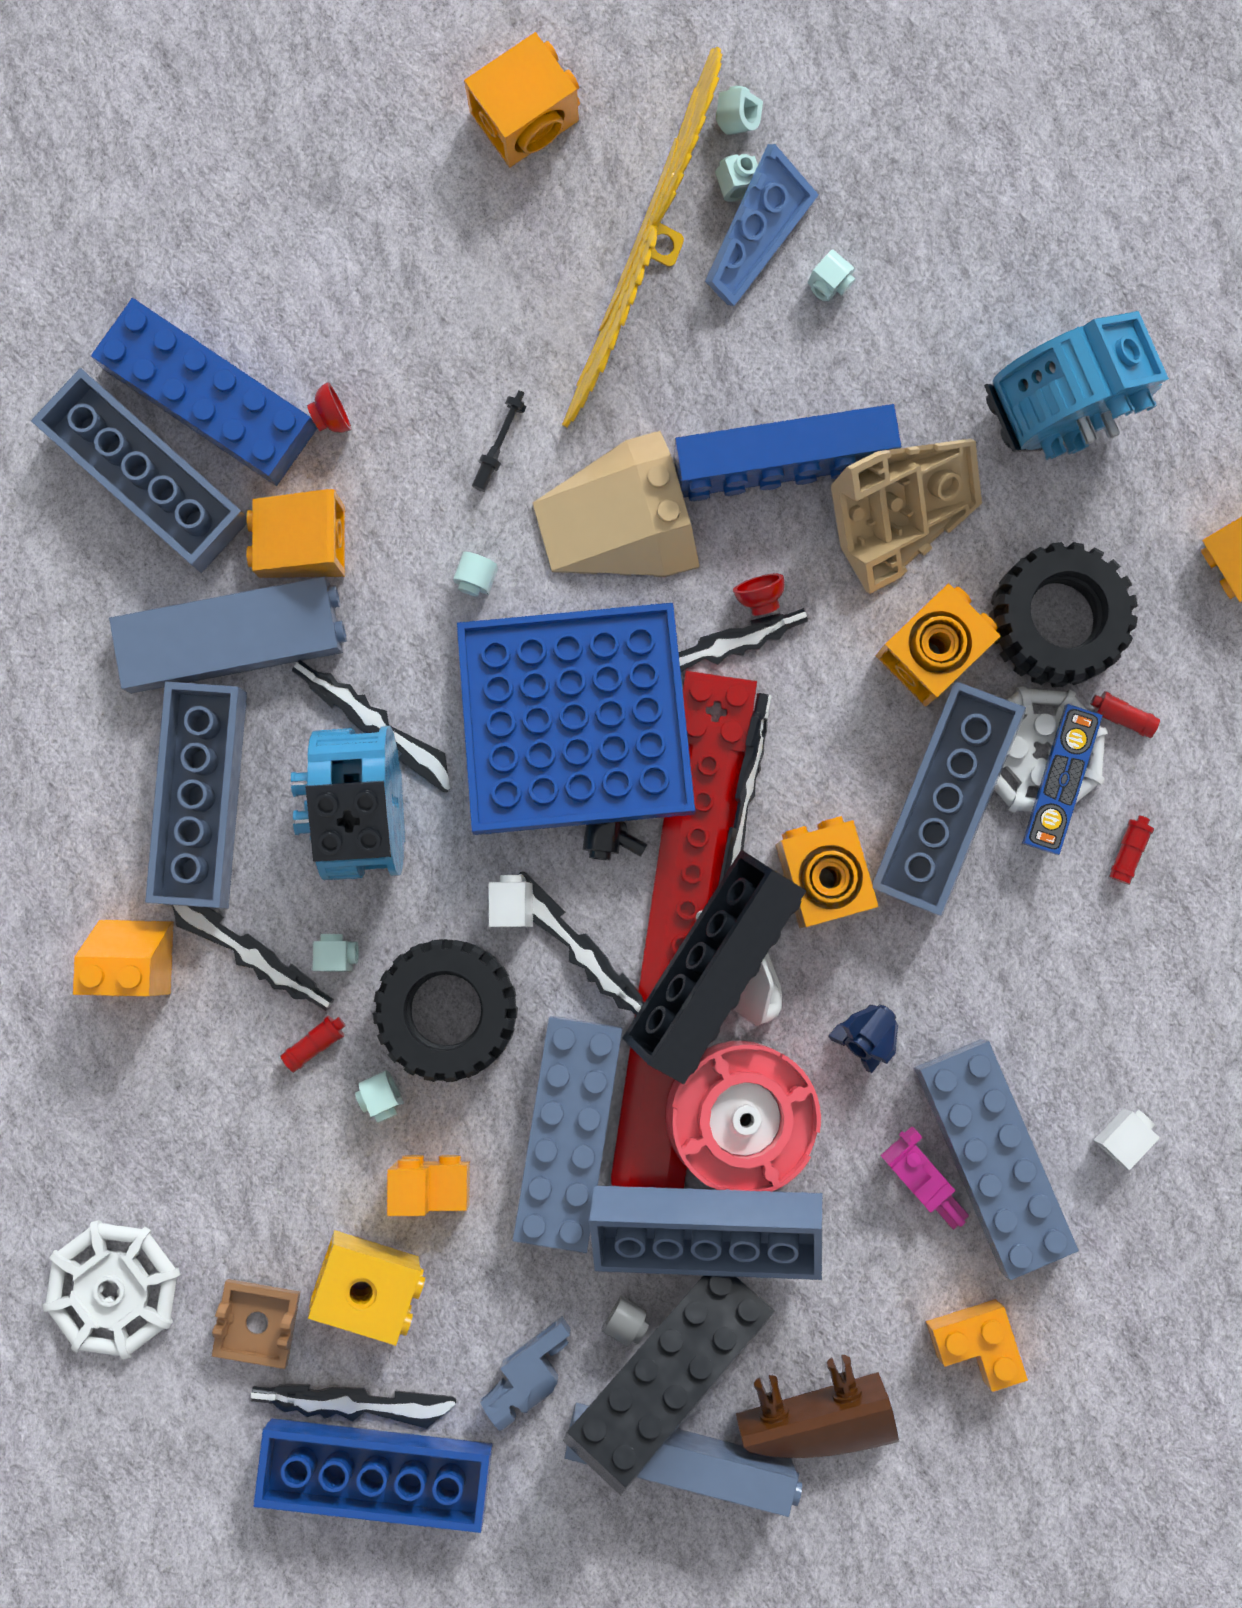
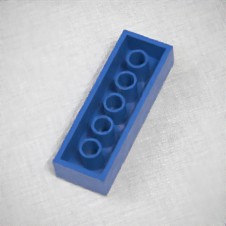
[91,297,317,486]
[673,404,902,501]
[253,1418,493,1533]

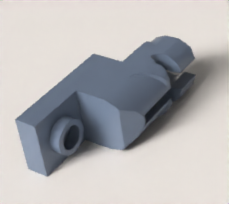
[480,1316,571,1431]

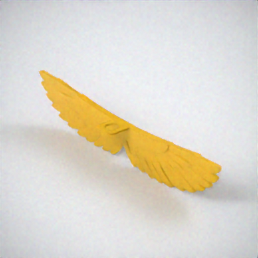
[562,46,723,428]

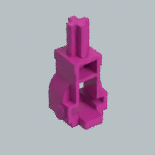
[880,1126,969,1230]

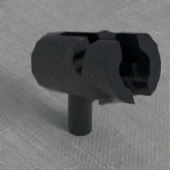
[582,821,648,861]

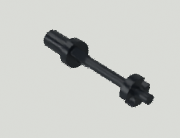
[472,390,527,492]

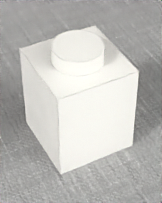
[489,875,533,927]
[1093,1109,1160,1170]

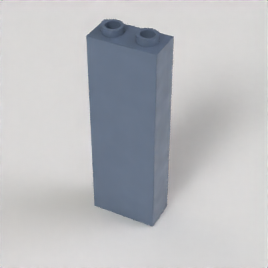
[109,576,347,694]
[564,1402,802,1517]

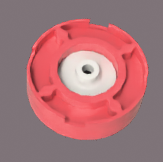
[666,1041,821,1192]

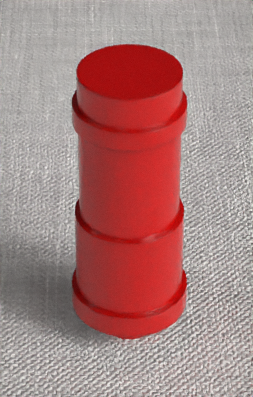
[1090,691,1160,738]
[1109,815,1154,885]
[280,1016,346,1073]

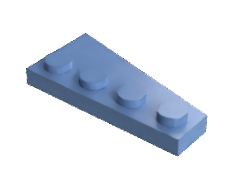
[705,144,819,306]

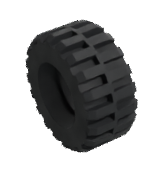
[989,542,1138,687]
[373,939,518,1082]

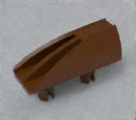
[736,1355,899,1458]

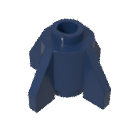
[829,1004,898,1073]

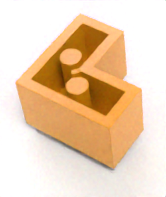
[387,1155,470,1216]
[925,1299,1028,1392]

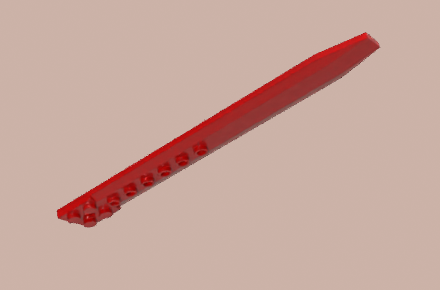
[611,671,757,1189]

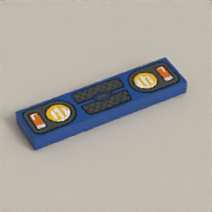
[1022,704,1103,855]

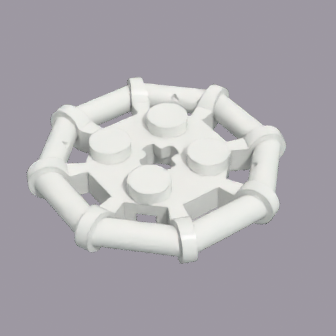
[994,685,1108,813]
[42,1220,180,1360]

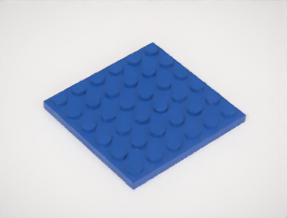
[457,603,695,835]

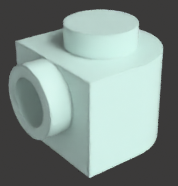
[716,86,763,135]
[715,154,758,202]
[808,250,856,302]
[453,552,498,596]
[312,934,359,972]
[355,1070,404,1123]

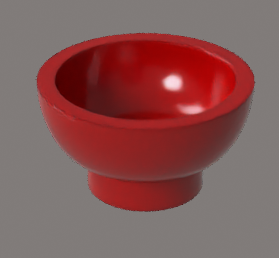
[307,382,352,433]
[733,573,785,616]

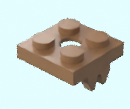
[212,1279,301,1369]

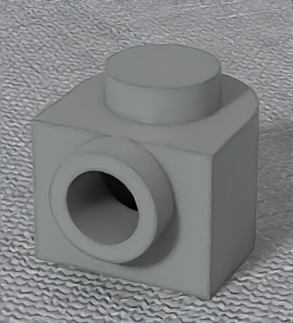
[602,1295,649,1347]

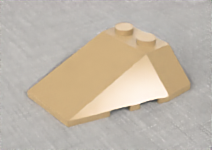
[533,431,700,577]
[831,439,982,594]

